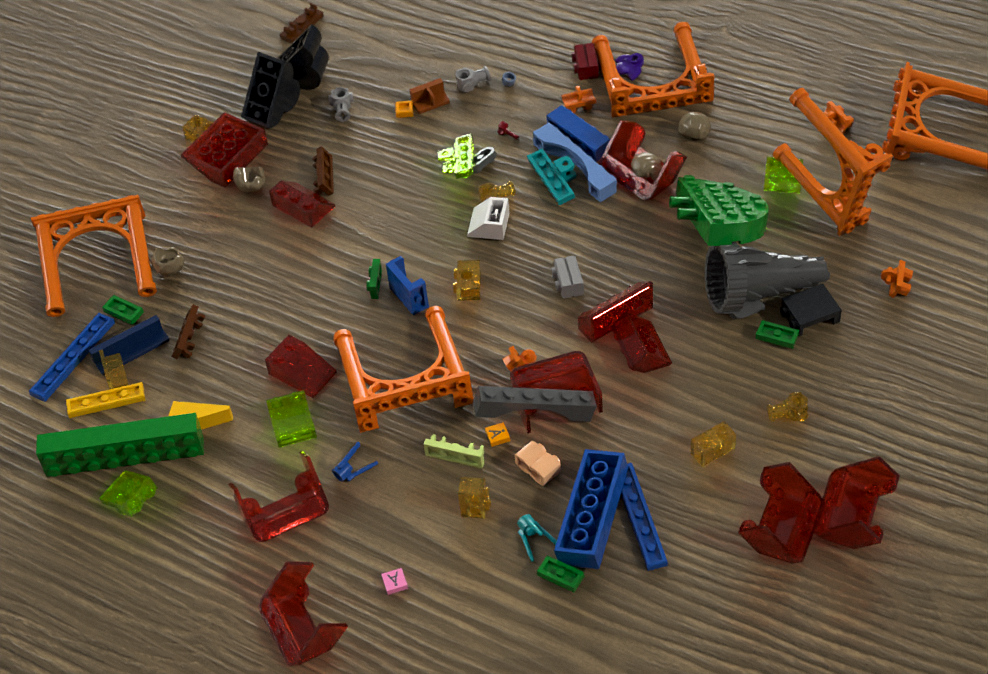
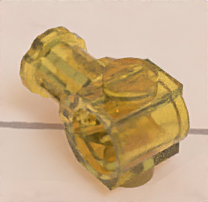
[478,180,516,203]
[767,392,809,422]

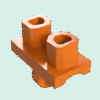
[561,86,596,113]
[823,101,854,134]
[881,260,913,298]
[502,346,537,380]

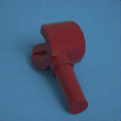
[497,121,519,140]

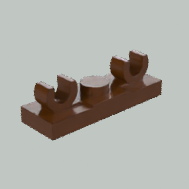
[280,3,324,44]
[312,146,334,196]
[171,304,205,359]

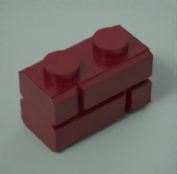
[571,43,599,80]

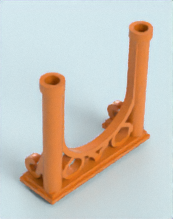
[592,22,714,117]
[881,62,988,171]
[772,88,893,236]
[31,195,157,317]
[333,306,473,433]

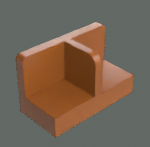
[409,78,450,114]

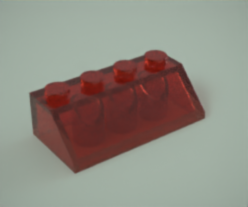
[578,281,653,343]

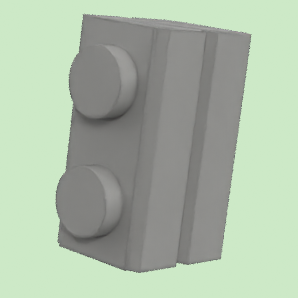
[551,255,584,299]

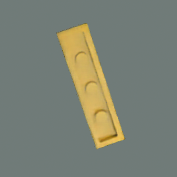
[66,382,146,418]

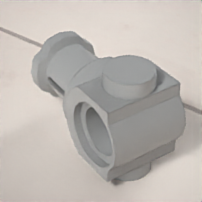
[455,66,491,93]
[328,87,354,122]

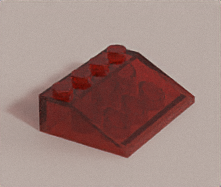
[181,112,268,188]

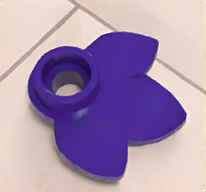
[615,53,644,81]

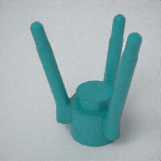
[517,514,557,562]

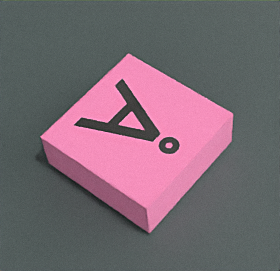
[381,568,408,595]

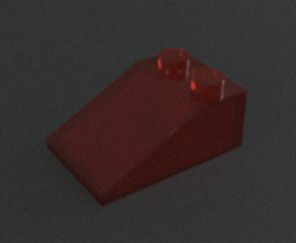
[265,335,337,398]

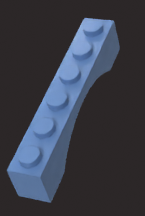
[533,123,617,202]

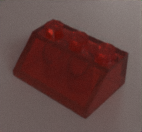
[269,180,335,228]
[610,311,672,373]

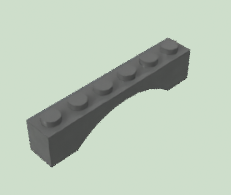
[473,386,597,422]

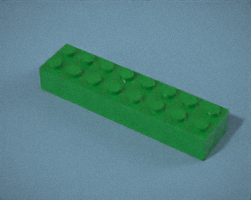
[36,413,204,477]

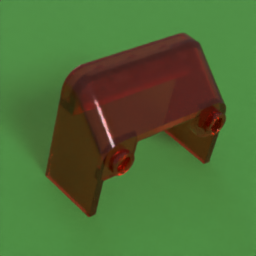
[510,351,603,434]
[228,451,329,542]
[259,562,348,666]

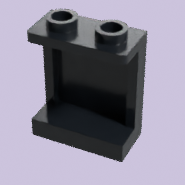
[780,284,842,337]

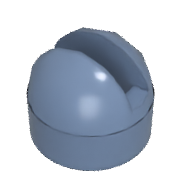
[502,72,516,87]

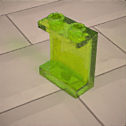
[266,390,317,448]

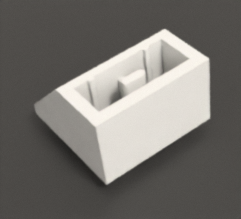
[467,197,509,240]

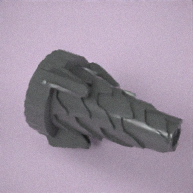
[704,242,830,319]

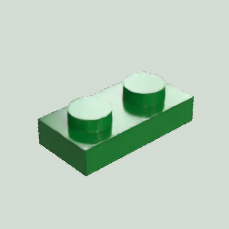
[366,259,382,299]
[102,295,144,325]
[756,320,799,349]
[537,555,584,593]

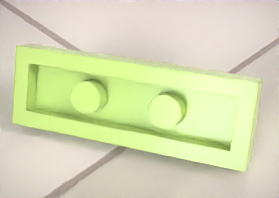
[424,434,484,469]

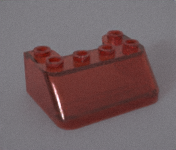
[599,120,687,200]
[813,456,900,549]
[738,462,823,564]

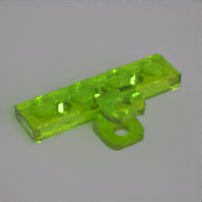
[438,133,474,179]

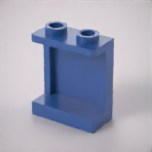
[386,256,429,315]

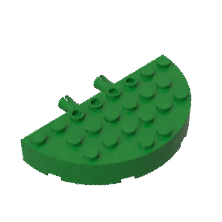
[669,175,769,246]

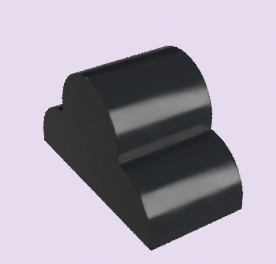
[278,24,329,90]
[241,52,300,128]

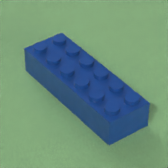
[554,449,628,569]

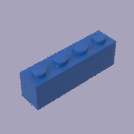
[546,105,611,162]

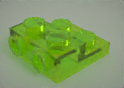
[764,157,803,193]
[99,470,157,517]

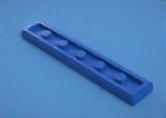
[29,313,115,402]
[621,463,668,571]

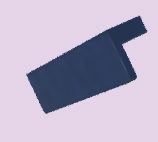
[89,315,169,375]

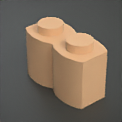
[515,441,561,486]

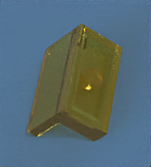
[99,349,129,389]

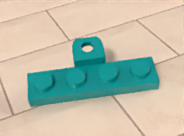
[527,148,577,206]

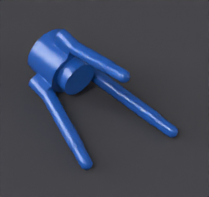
[332,442,378,482]

